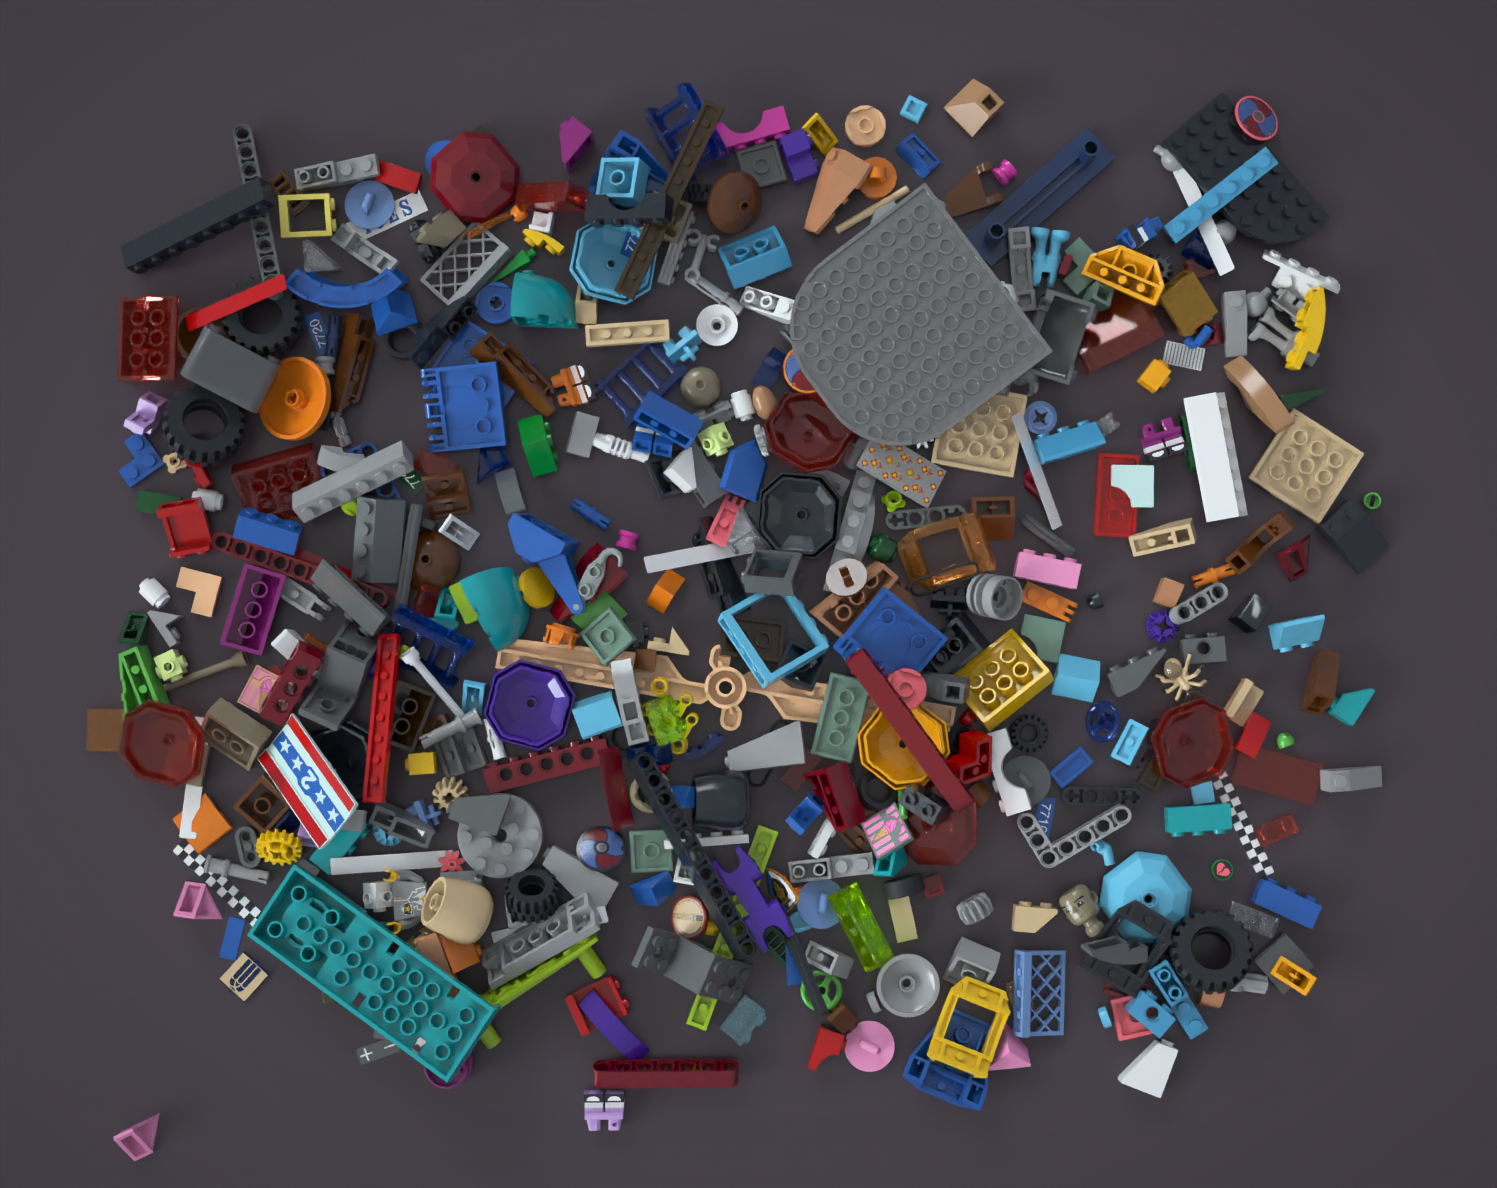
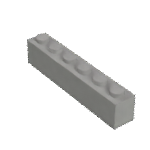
[292,440,414,523]

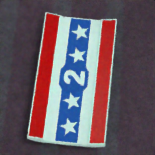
[257,713,358,849]

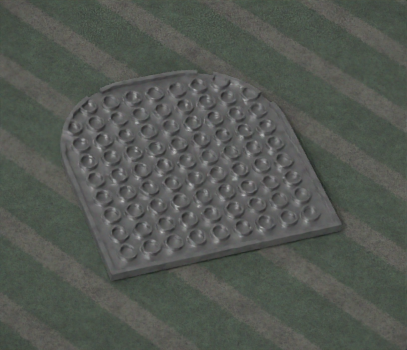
[790,183,1053,446]

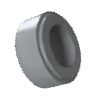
[866,991,882,1013]

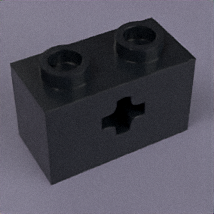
[898,783,951,826]

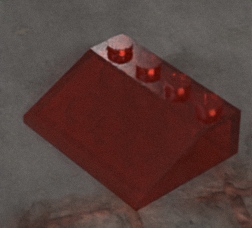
[1077,292,1165,376]
[117,296,179,384]
[231,442,324,520]

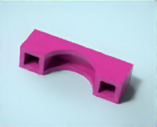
[707,106,790,158]

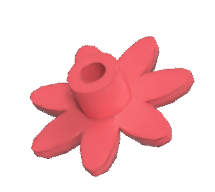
[438,850,465,872]

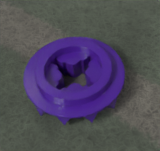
[1146,610,1179,643]

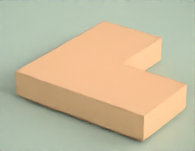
[176,567,223,618]

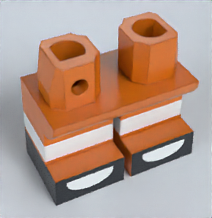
[551,361,597,408]

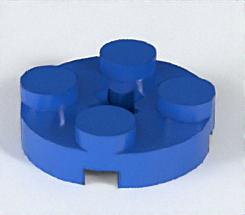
[475,282,512,325]

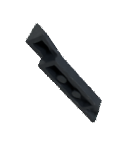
[692,516,751,614]

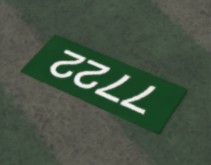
[399,470,423,495]

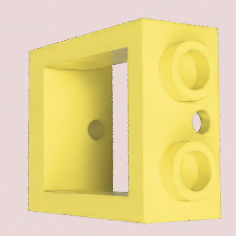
[278,193,337,238]

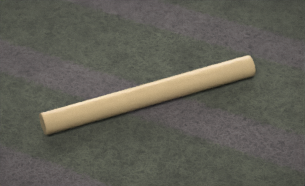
[835,186,910,234]

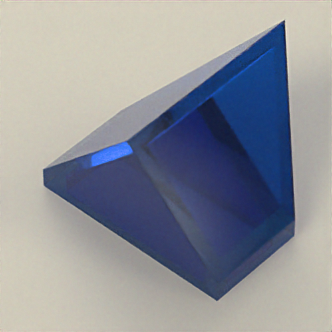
[477,446,512,484]

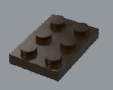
[719,615,786,664]

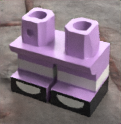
[584,1090,625,1131]

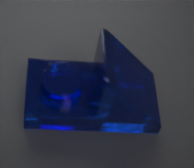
[751,347,787,390]

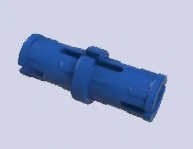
[570,497,612,531]

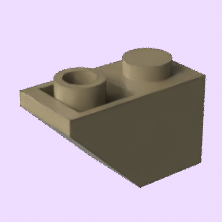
[416,209,466,248]

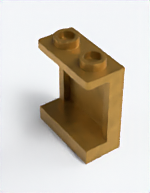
[1158,269,1218,337]

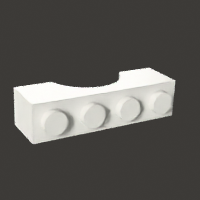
[987,727,1032,816]

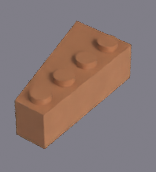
[808,560,899,638]

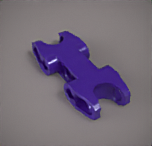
[711,844,794,953]

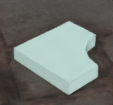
[1111,465,1154,508]

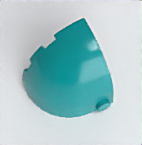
[510,270,579,329]
[459,567,530,652]

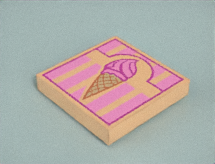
[237,665,295,713]

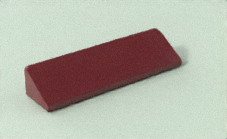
[598,746,634,832]

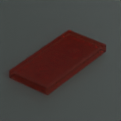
[1231,748,1324,805]

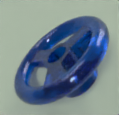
[1085,701,1120,743]

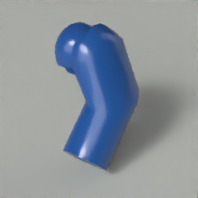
[1184,325,1214,349]

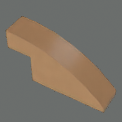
[1223,356,1295,434]

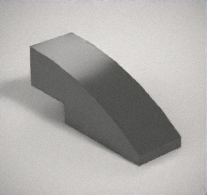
[368,802,435,849]
[1081,935,1148,965]

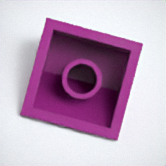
[559,116,595,173]

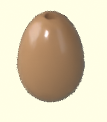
[752,385,779,420]

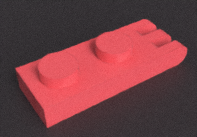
[706,492,746,548]

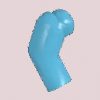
[1090,839,1115,866]

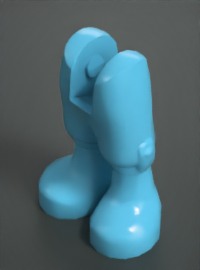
[1031,227,1070,289]

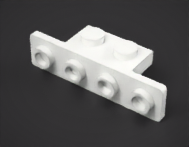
[1263,249,1340,301]

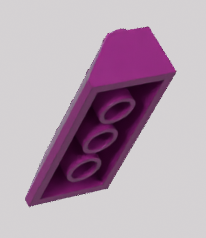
[220,563,286,656]

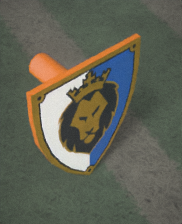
[766,868,803,914]

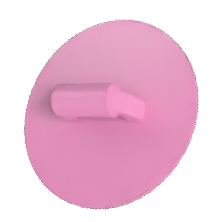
[845,1021,895,1072]

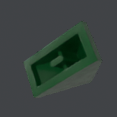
[118,612,150,645]

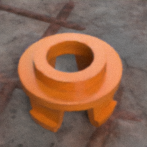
[543,622,580,650]

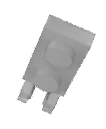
[280,574,332,622]

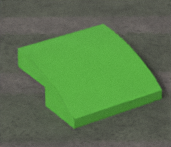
[570,591,627,631]

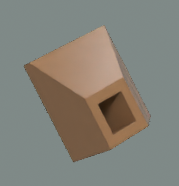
[943,79,1004,137]

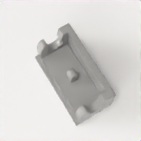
[564,411,600,458]

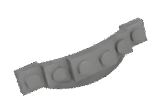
[823,470,876,593]

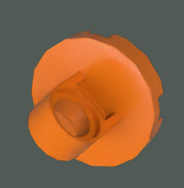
[859,157,897,200]

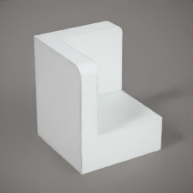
[529,211,555,237]

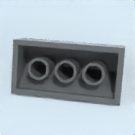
[352,494,407,583]
[310,559,392,637]

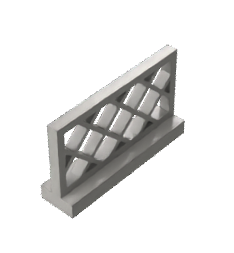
[420,222,513,305]

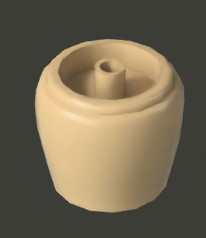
[421,877,493,945]

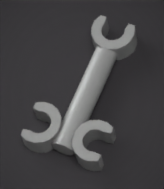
[684,229,720,283]

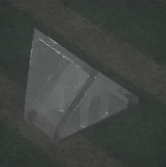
[727,508,769,554]

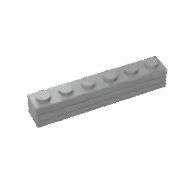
[657,211,696,287]

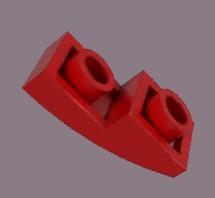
[375,160,423,194]
[1234,712,1271,759]

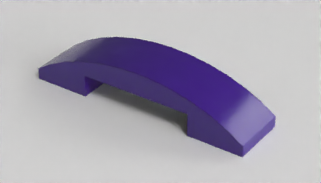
[578,990,650,1059]

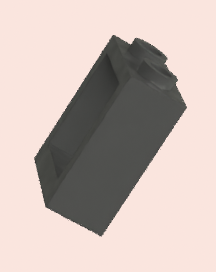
[741,549,805,597]

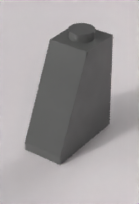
[447,793,513,836]

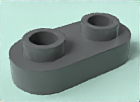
[235,826,262,868]

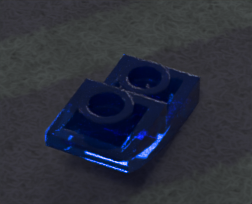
[685,732,725,762]

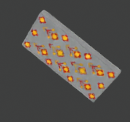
[856,440,947,508]

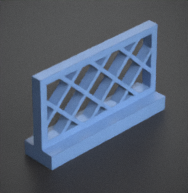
[1012,950,1066,1038]

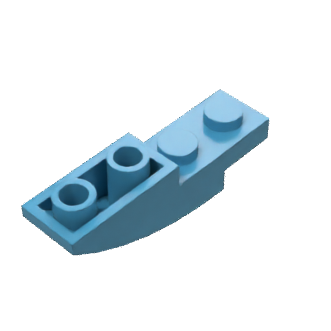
[1149,960,1209,1040]

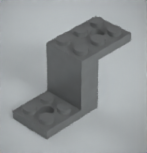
[298,619,391,731]
[631,926,753,1005]

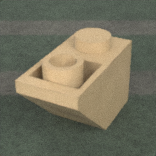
[1011,901,1058,933]

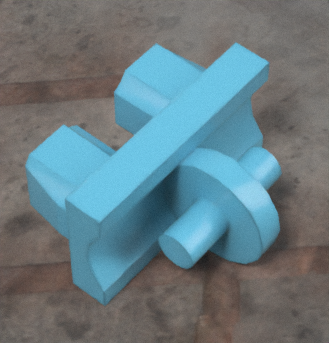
[663,326,703,365]

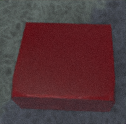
[1197,322,1224,347]

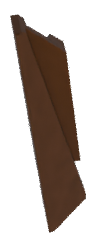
[332,313,375,413]
[470,331,556,418]

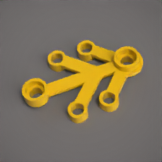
[642,677,699,755]

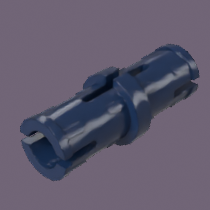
[324,315,342,359]

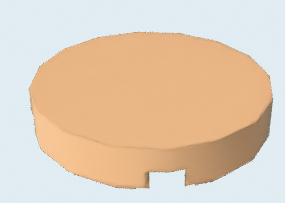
[845,105,886,147]

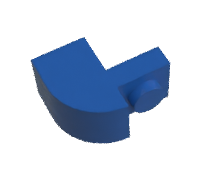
[785,789,825,835]

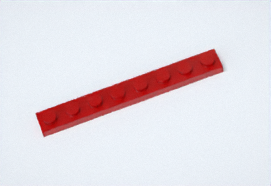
[362,634,401,803]

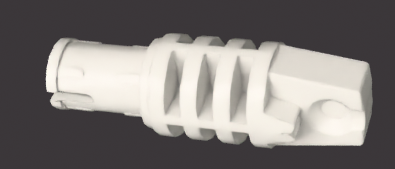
[593,433,650,463]

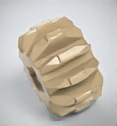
[432,776,469,812]

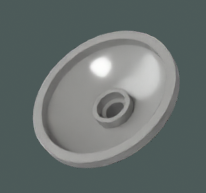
[876,953,940,1017]

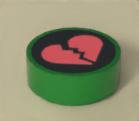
[1211,859,1233,880]

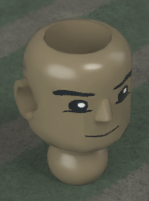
[1059,884,1104,937]

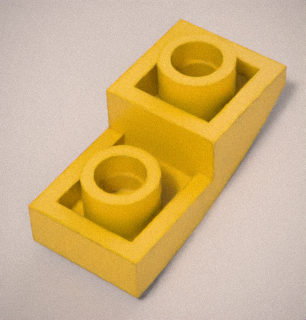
[522,229,566,257]

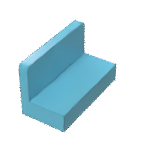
[1111,719,1149,766]

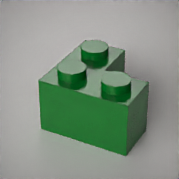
[518,414,559,477]

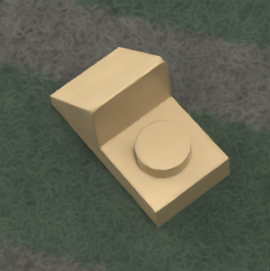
[647,627,690,656]

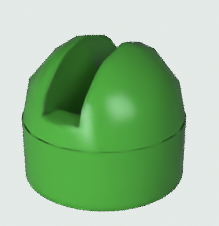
[1364,492,1381,510]
[1277,732,1295,749]

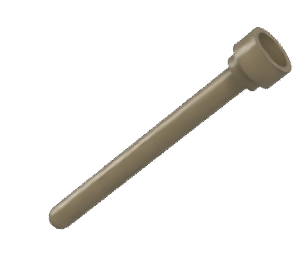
[163,650,249,692]

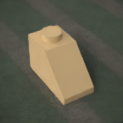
[575,284,599,324]

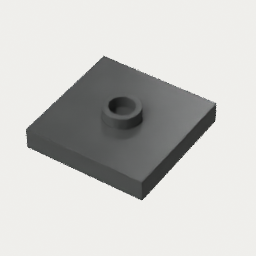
[736,140,787,188]

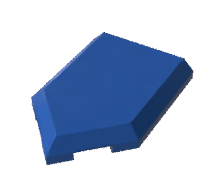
[719,439,768,503]

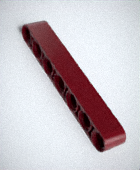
[593,1059,739,1088]

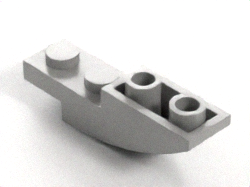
[294,153,381,190]
[610,657,650,745]
[788,852,875,883]

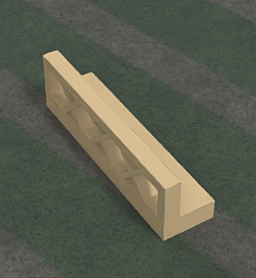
[585,319,671,348]

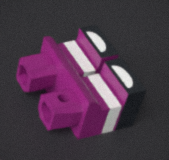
[1140,417,1189,463]

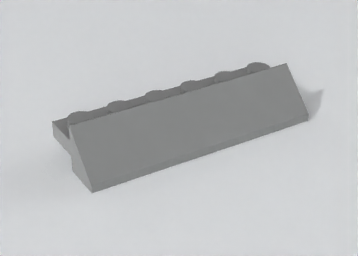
[482,891,602,990]

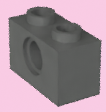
[1179,632,1227,665]

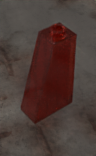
[515,180,592,212]

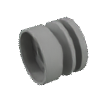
[966,573,1023,621]

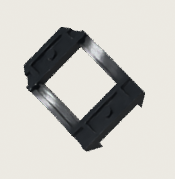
[1080,900,1173,999]

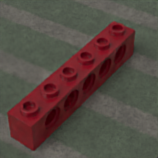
[483,735,609,794]

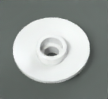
[696,304,738,346]

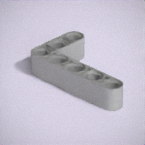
[1017,804,1132,868]

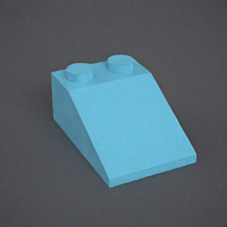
[1268,614,1325,652]

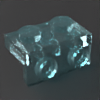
[719,994,766,1046]

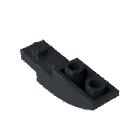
[406,295,478,369]

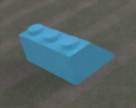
[717,225,792,289]
[1033,420,1106,465]

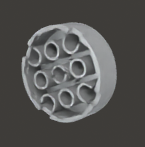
[457,792,544,878]

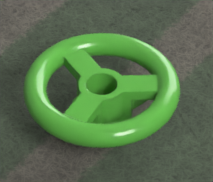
[800,969,842,1010]

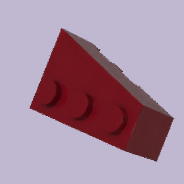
[803,761,867,832]

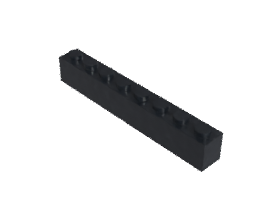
[120,177,276,274]

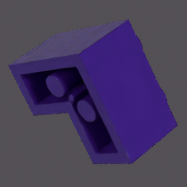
[779,129,820,186]

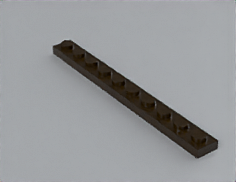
[614,99,724,300]

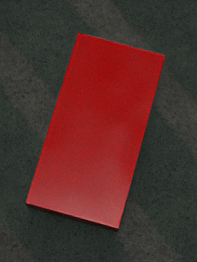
[1093,453,1141,538]

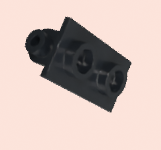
[409,220,442,264]

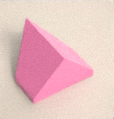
[174,881,223,919]
[989,1023,1031,1071]
[113,1113,160,1161]

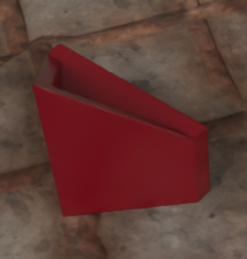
[1275,534,1310,582]

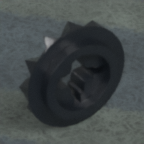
[948,723,970,756]

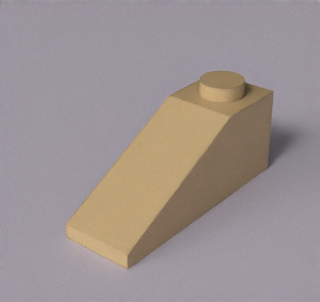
[1128,517,1197,557]

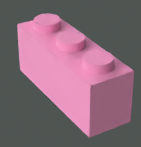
[1013,549,1082,590]

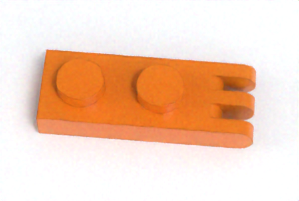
[1022,581,1079,623]

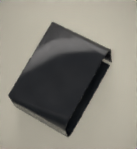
[1228,594,1273,634]

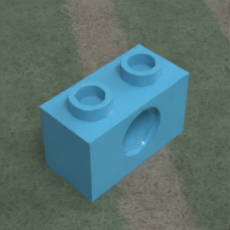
[1124,989,1176,1039]

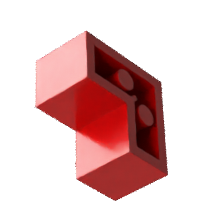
[946,729,992,784]

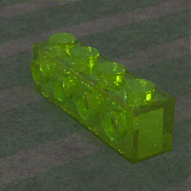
[828,882,894,972]

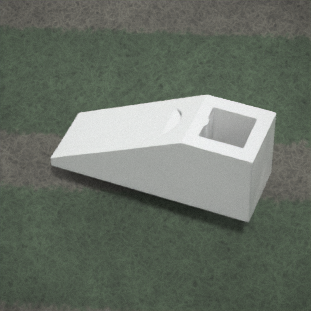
[740,286,795,325]

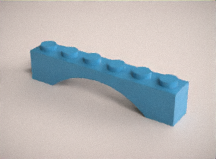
[1162,147,1278,245]

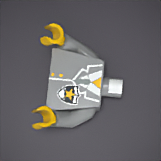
[383,869,429,934]

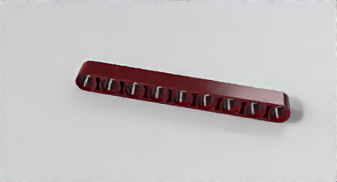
[211,532,391,608]
[845,647,975,814]

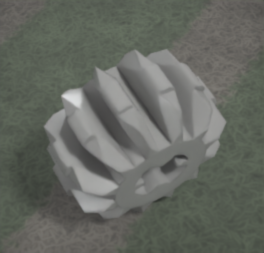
[957,892,994,925]

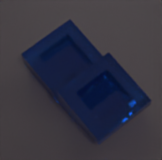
[627,741,673,768]

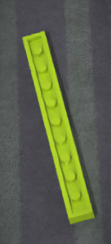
[686,825,778,1031]

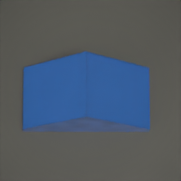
[629,870,676,907]

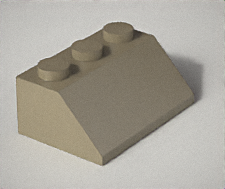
[197,697,273,771]

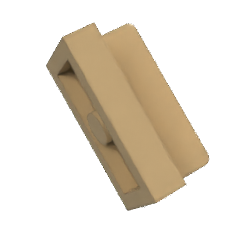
[1221,678,1264,726]

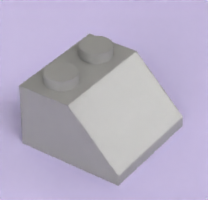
[943,937,1001,985]

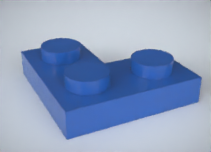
[118,433,166,488]

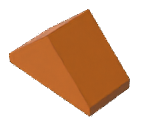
[646,569,686,614]

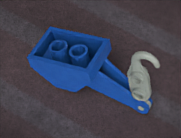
[508,513,623,614]

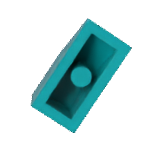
[1327,688,1375,726]

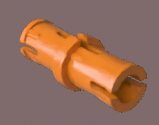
[1191,564,1235,589]

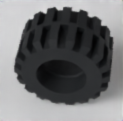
[505,867,559,924]

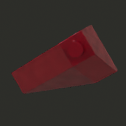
[549,542,629,623]

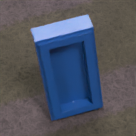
[1049,746,1094,789]

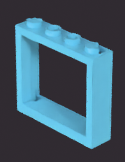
[717,593,829,689]

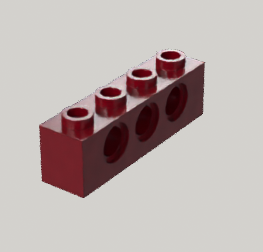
[259,640,323,726]

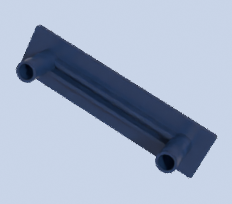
[965,128,1114,267]

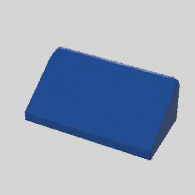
[895,133,941,179]
[670,785,695,808]

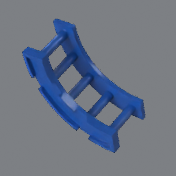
[285,266,410,308]

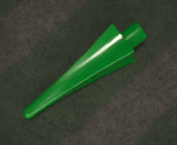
[488,248,537,284]

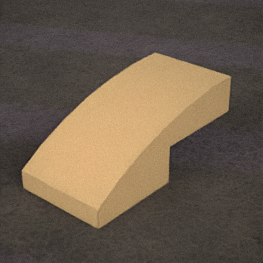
[888,896,918,943]

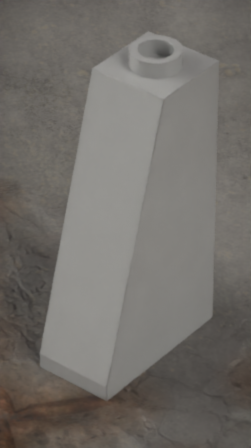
[725,721,807,772]
[542,844,620,907]

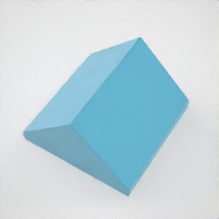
[1051,653,1100,702]
[572,690,623,740]

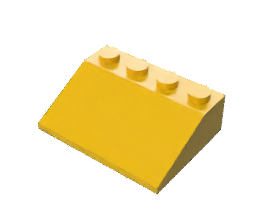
[953,628,1054,732]

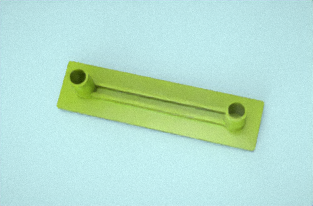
[478,932,606,1049]

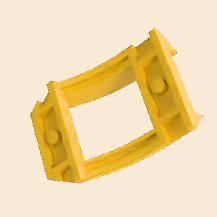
[927,976,1011,1078]

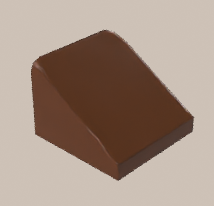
[634,648,657,672]

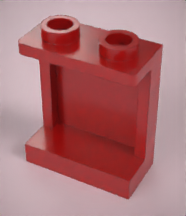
[156,497,213,558]
[565,974,631,1036]

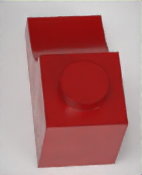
[807,1024,847,1071]

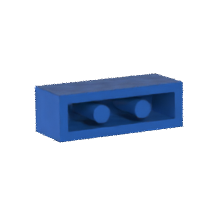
[633,391,704,450]
[233,508,304,556]
[1250,877,1322,929]

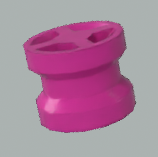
[992,159,1018,186]
[616,530,640,551]

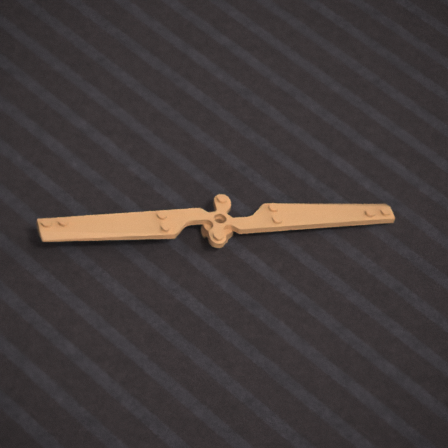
[495,639,956,732]

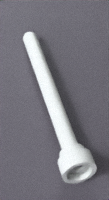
[401,647,465,716]

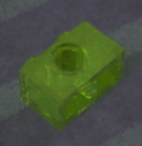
[645,695,687,746]

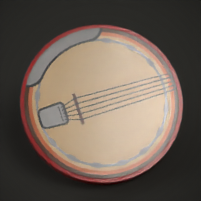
[671,896,708,938]

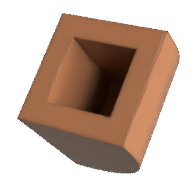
[1152,577,1184,609]
[1197,990,1226,1009]

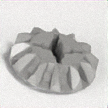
[754,424,772,457]

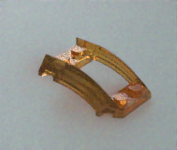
[897,512,996,590]

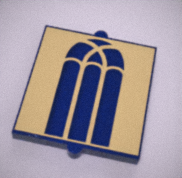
[219,951,270,1002]

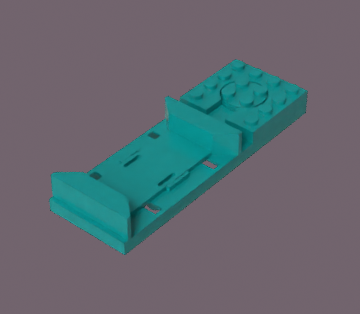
[247,864,501,1082]

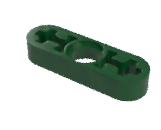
[1179,412,1197,473]

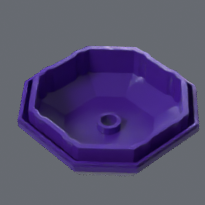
[484,659,576,751]

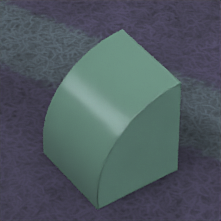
[1082,281,1115,311]

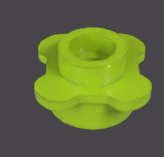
[881,491,906,513]

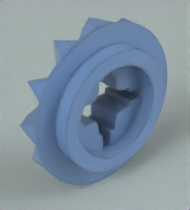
[1024,401,1057,434]

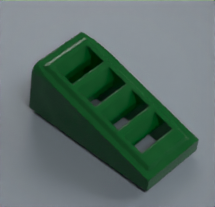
[1278,388,1325,411]
[764,925,789,968]

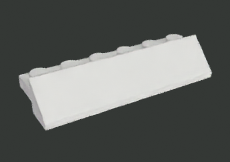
[1184,392,1248,522]

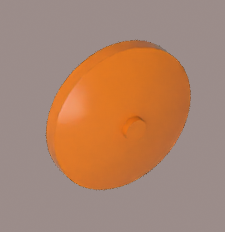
[259,357,331,441]

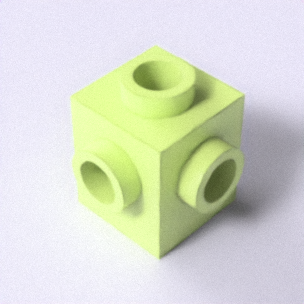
[697,422,734,457]
[153,649,188,683]

